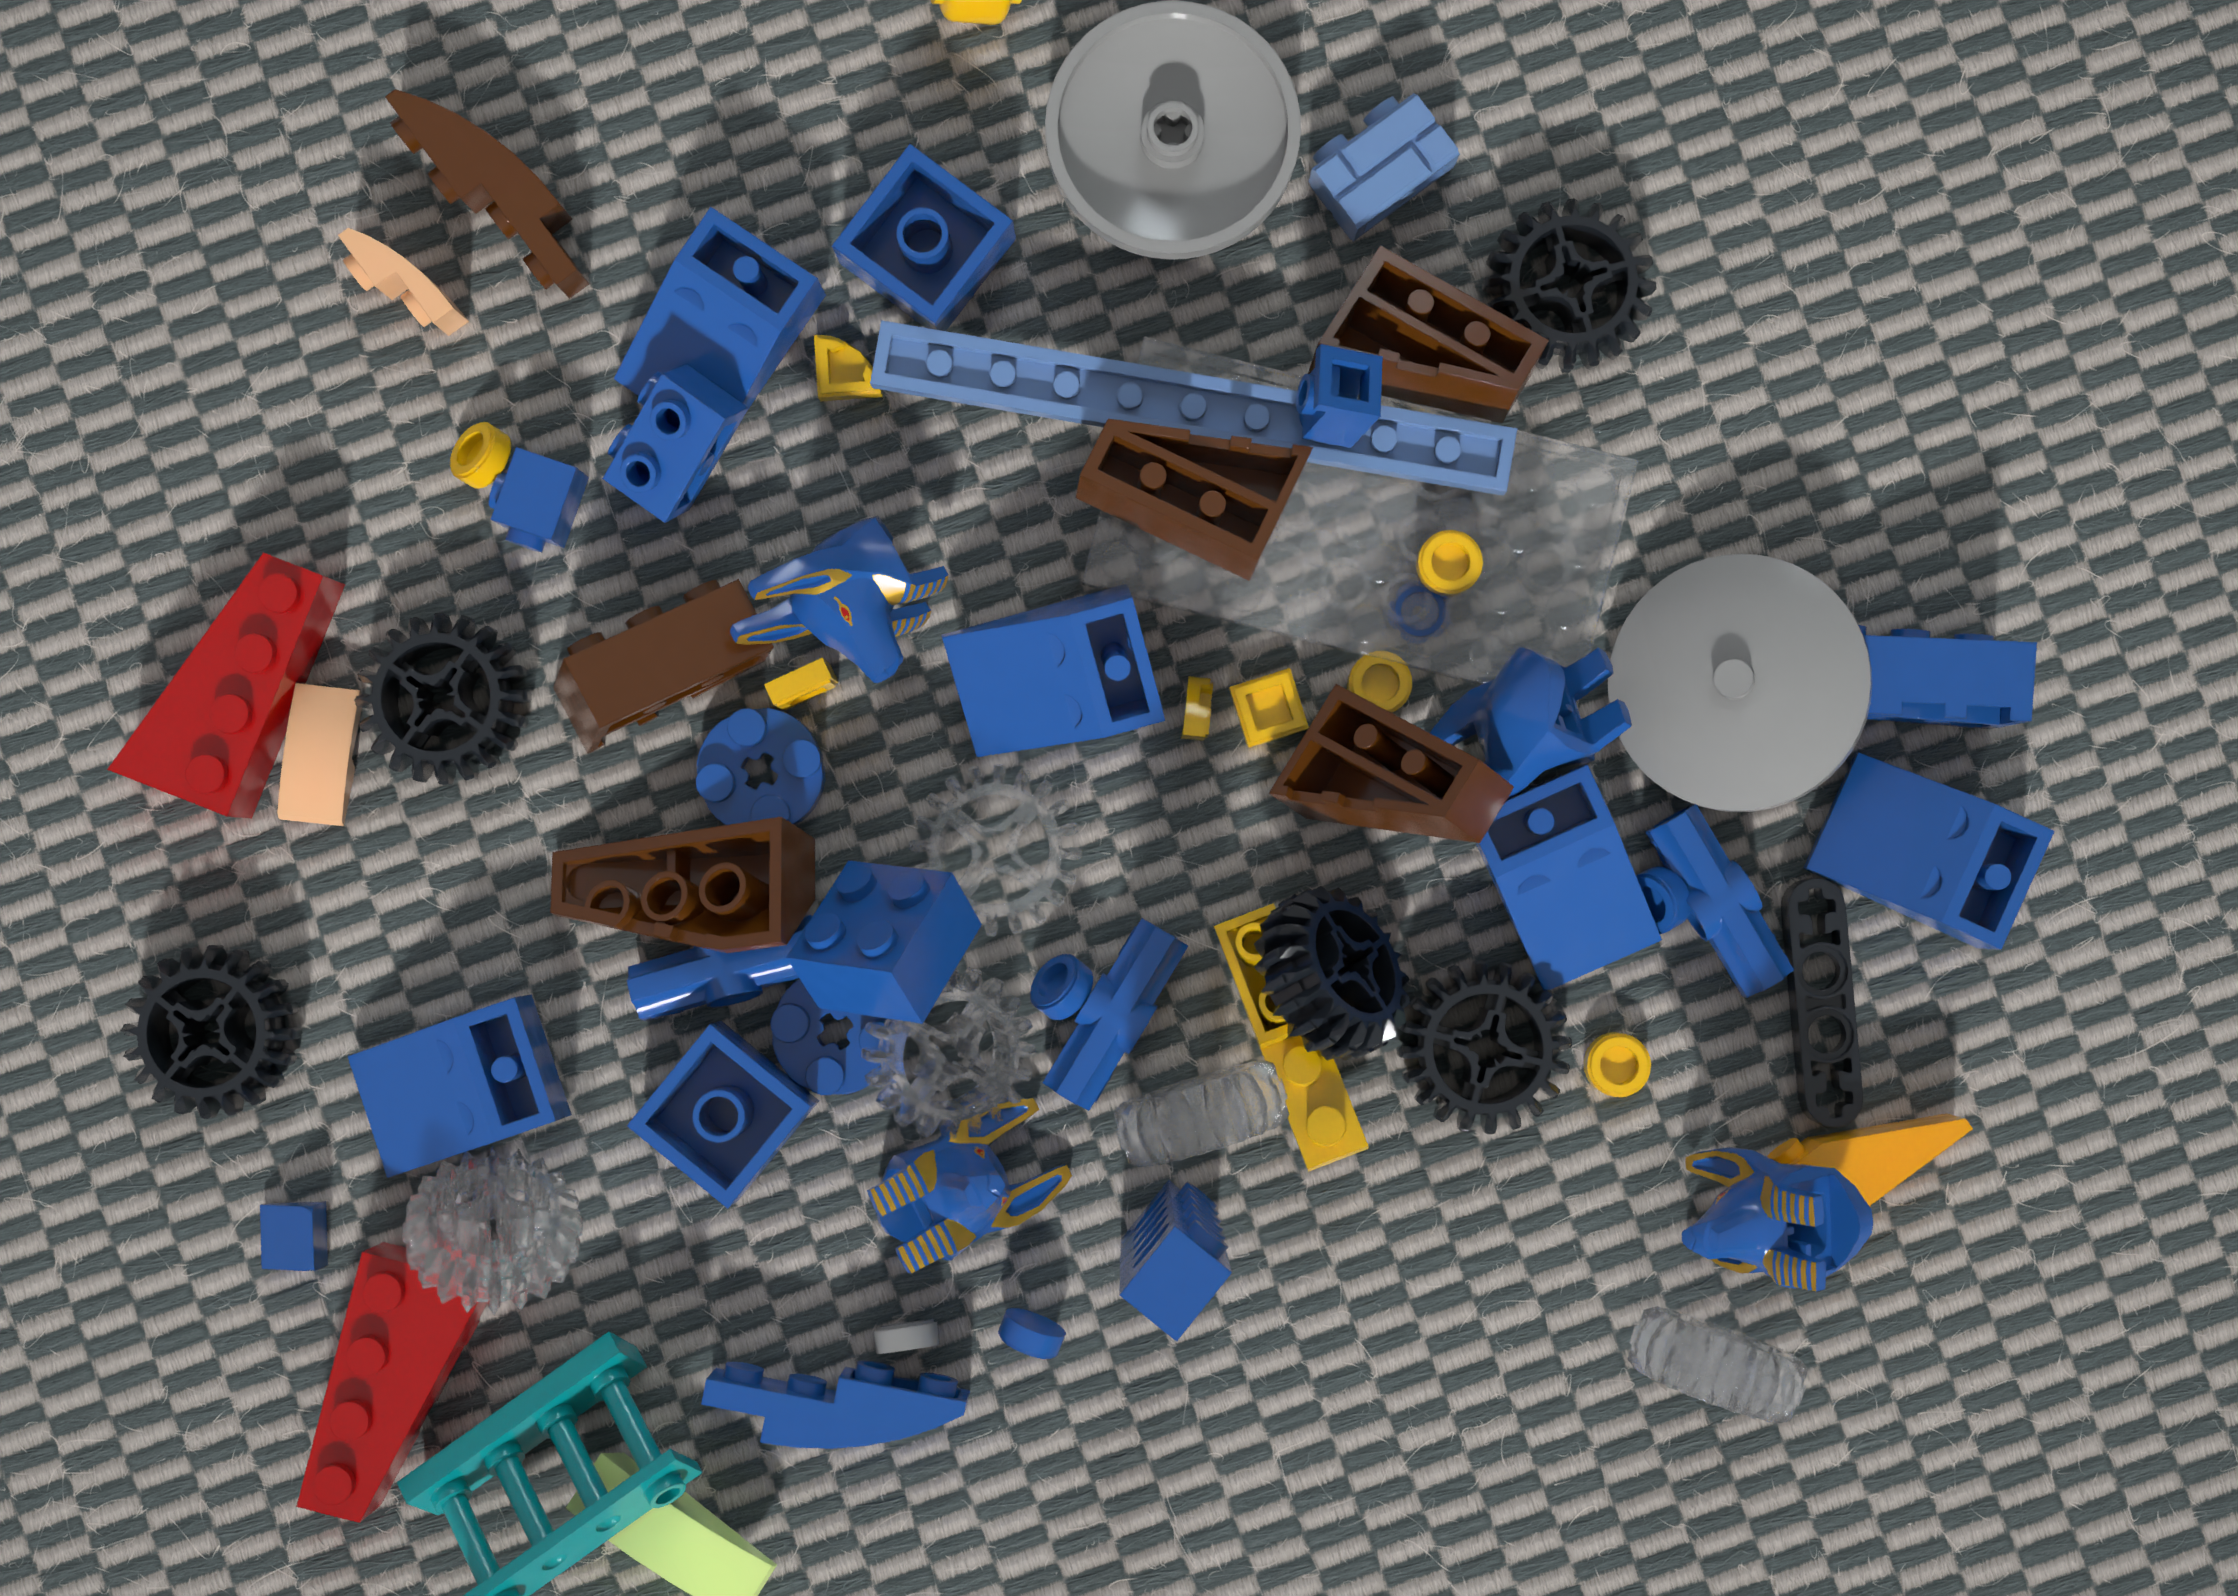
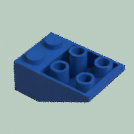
[614,207,826,411]
[942,584,1166,757]
[1803,752,2055,950]
[1476,765,1662,990]
[348,994,572,1178]

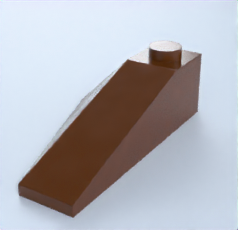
[550,817,815,953]

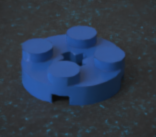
[696,708,826,825]
[771,979,900,1095]

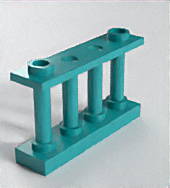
[397,1331,703,1596]

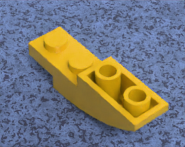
[1214,903,1368,1172]

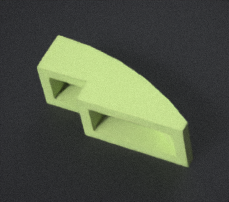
[566,1452,777,1596]

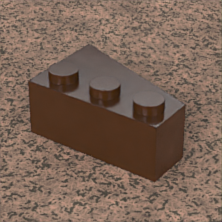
[1308,245,1549,423]
[1076,419,1313,581]
[553,579,774,754]
[1269,684,1514,843]

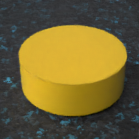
[450,422,511,489]
[1416,530,1483,596]
[1347,651,1412,713]
[1583,1032,1651,1097]

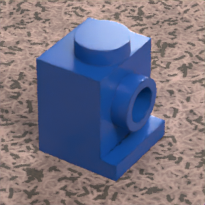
[1296,344,1383,448]

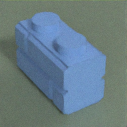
[1308,93,1460,242]

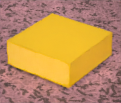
[764,657,839,710]
[1229,668,1309,748]

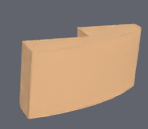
[338,228,469,336]
[277,683,362,826]

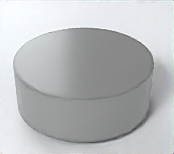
[873,1319,940,1354]

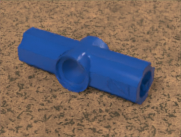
[1645,804,1794,998]
[627,915,812,1021]
[1042,918,1188,1111]

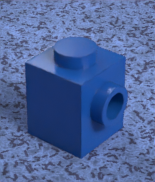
[489,447,589,553]

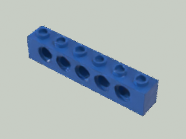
[1119,1180,1232,1342]

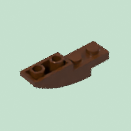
[385,89,589,299]

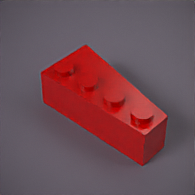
[107,552,345,819]
[296,1242,506,1523]

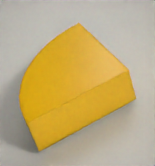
[814,335,883,402]
[1182,676,1213,741]

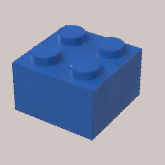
[832,144,1016,331]
[786,861,982,1024]
[627,1021,819,1209]

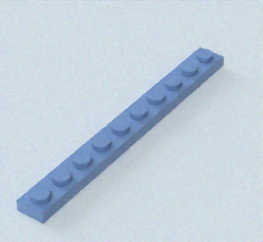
[870,320,1518,495]

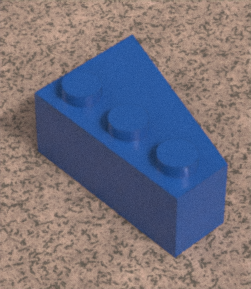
[1858,625,2037,729]

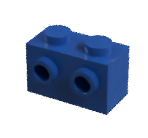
[602,364,749,523]

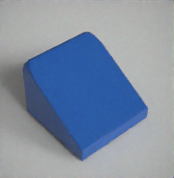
[260,1201,328,1271]

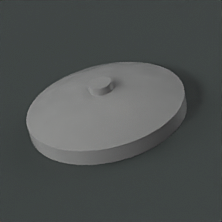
[1045,1,1301,260]
[1608,554,1872,812]

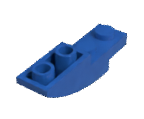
[701,1361,970,1449]

